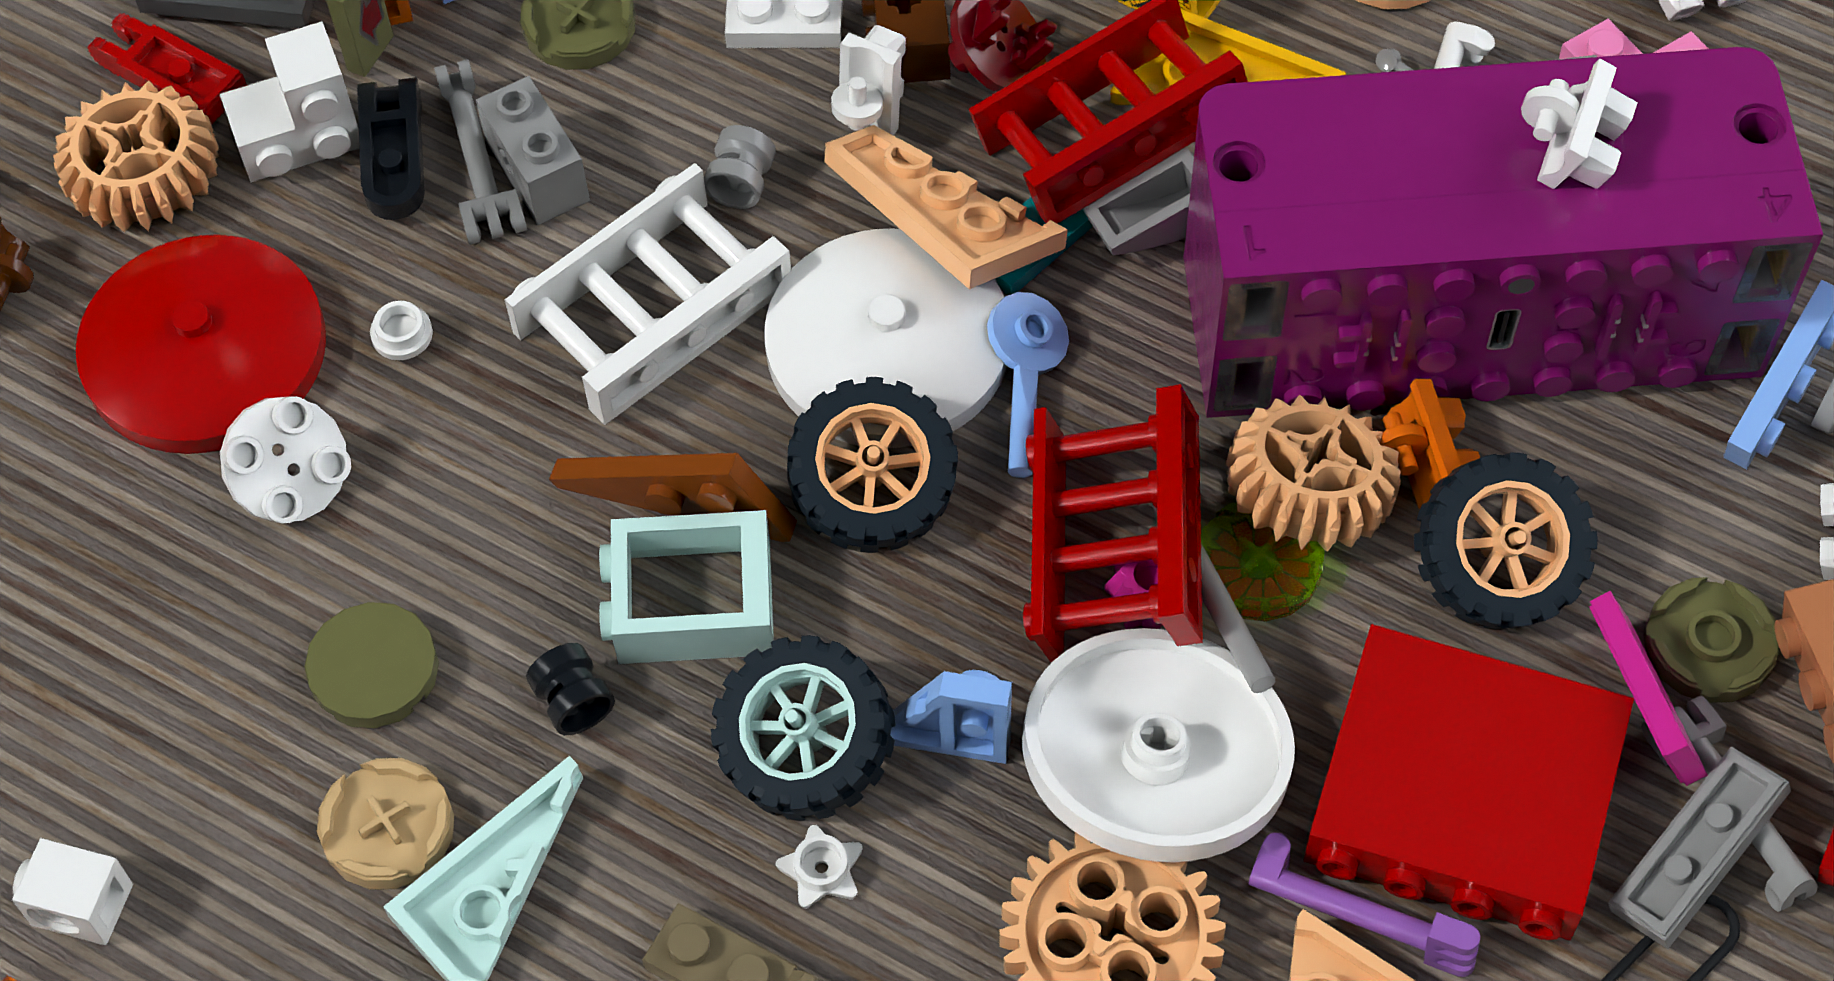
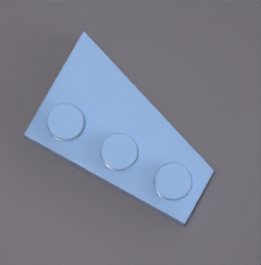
[1724,279,1834,470]

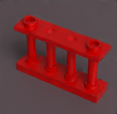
[968,0,1248,224]
[1023,384,1203,663]

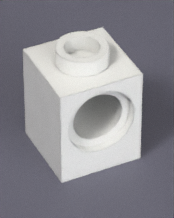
[12,838,133,946]

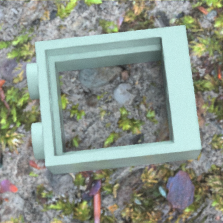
[599,510,774,664]

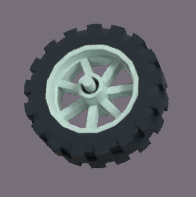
[711,635,895,821]

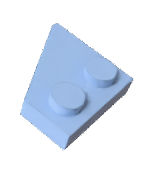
[890,670,1012,764]

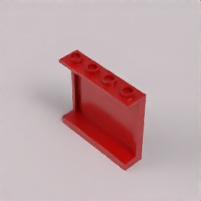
[1303,624,1634,941]

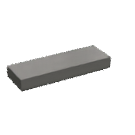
[1608,746,1791,949]

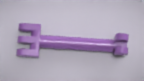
[1249,833,1480,977]

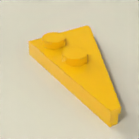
[1110,9,1346,105]

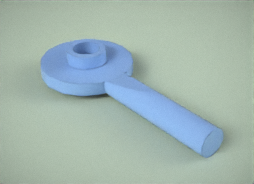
[987,292,1069,478]

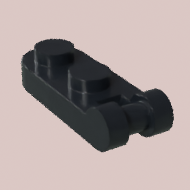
[357,77,425,220]

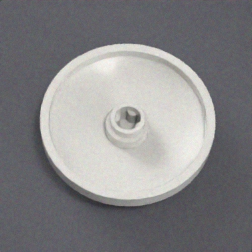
[765,228,1007,448]
[1022,628,1295,862]

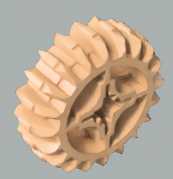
[53,81,219,233]
[1226,395,1401,552]

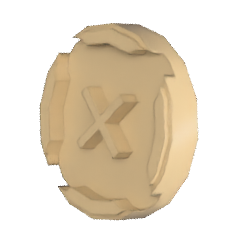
[317,758,454,889]

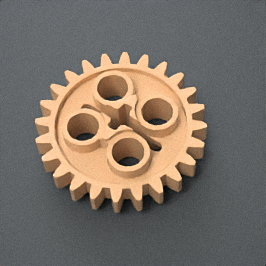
[999,832,1226,981]

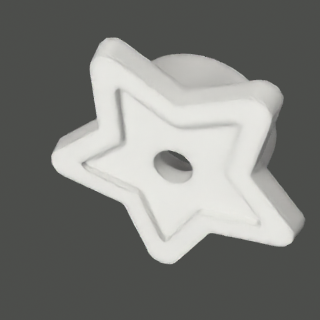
[776,825,863,909]

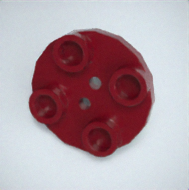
[948,0,1057,92]

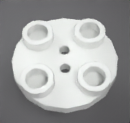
[220,396,351,524]

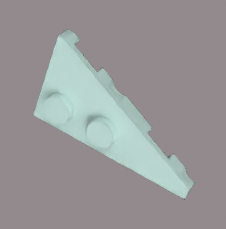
[383,756,583,981]

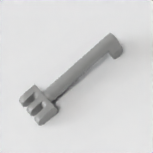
[434,59,527,245]
[1641,696,1818,912]

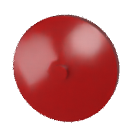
[75,235,326,454]

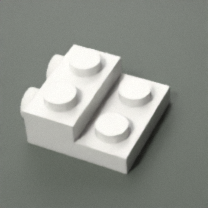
[725,0,843,48]

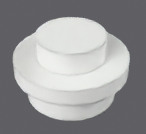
[370,301,433,360]

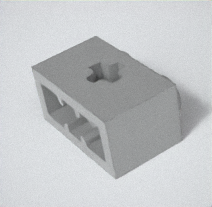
[476,76,590,225]

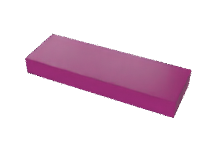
[1589,590,1708,786]

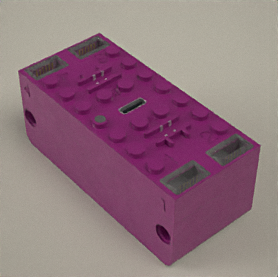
[1184,47,1823,418]

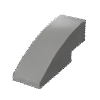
[1083,147,1194,256]

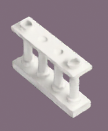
[504,163,791,425]

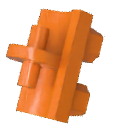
[1379,379,1480,509]

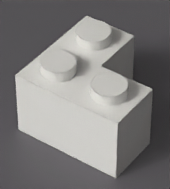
[220,21,359,182]

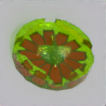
[1201,502,1325,622]

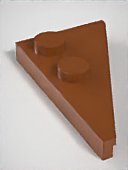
[549,453,797,542]

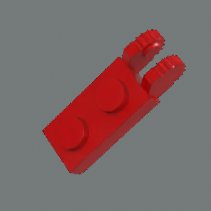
[87,13,247,125]

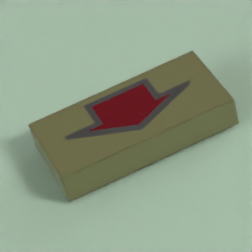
[326,0,394,77]

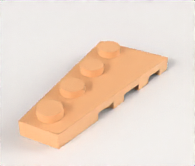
[824,125,1068,289]

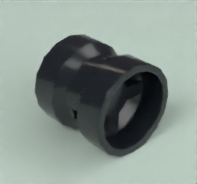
[526,643,615,736]

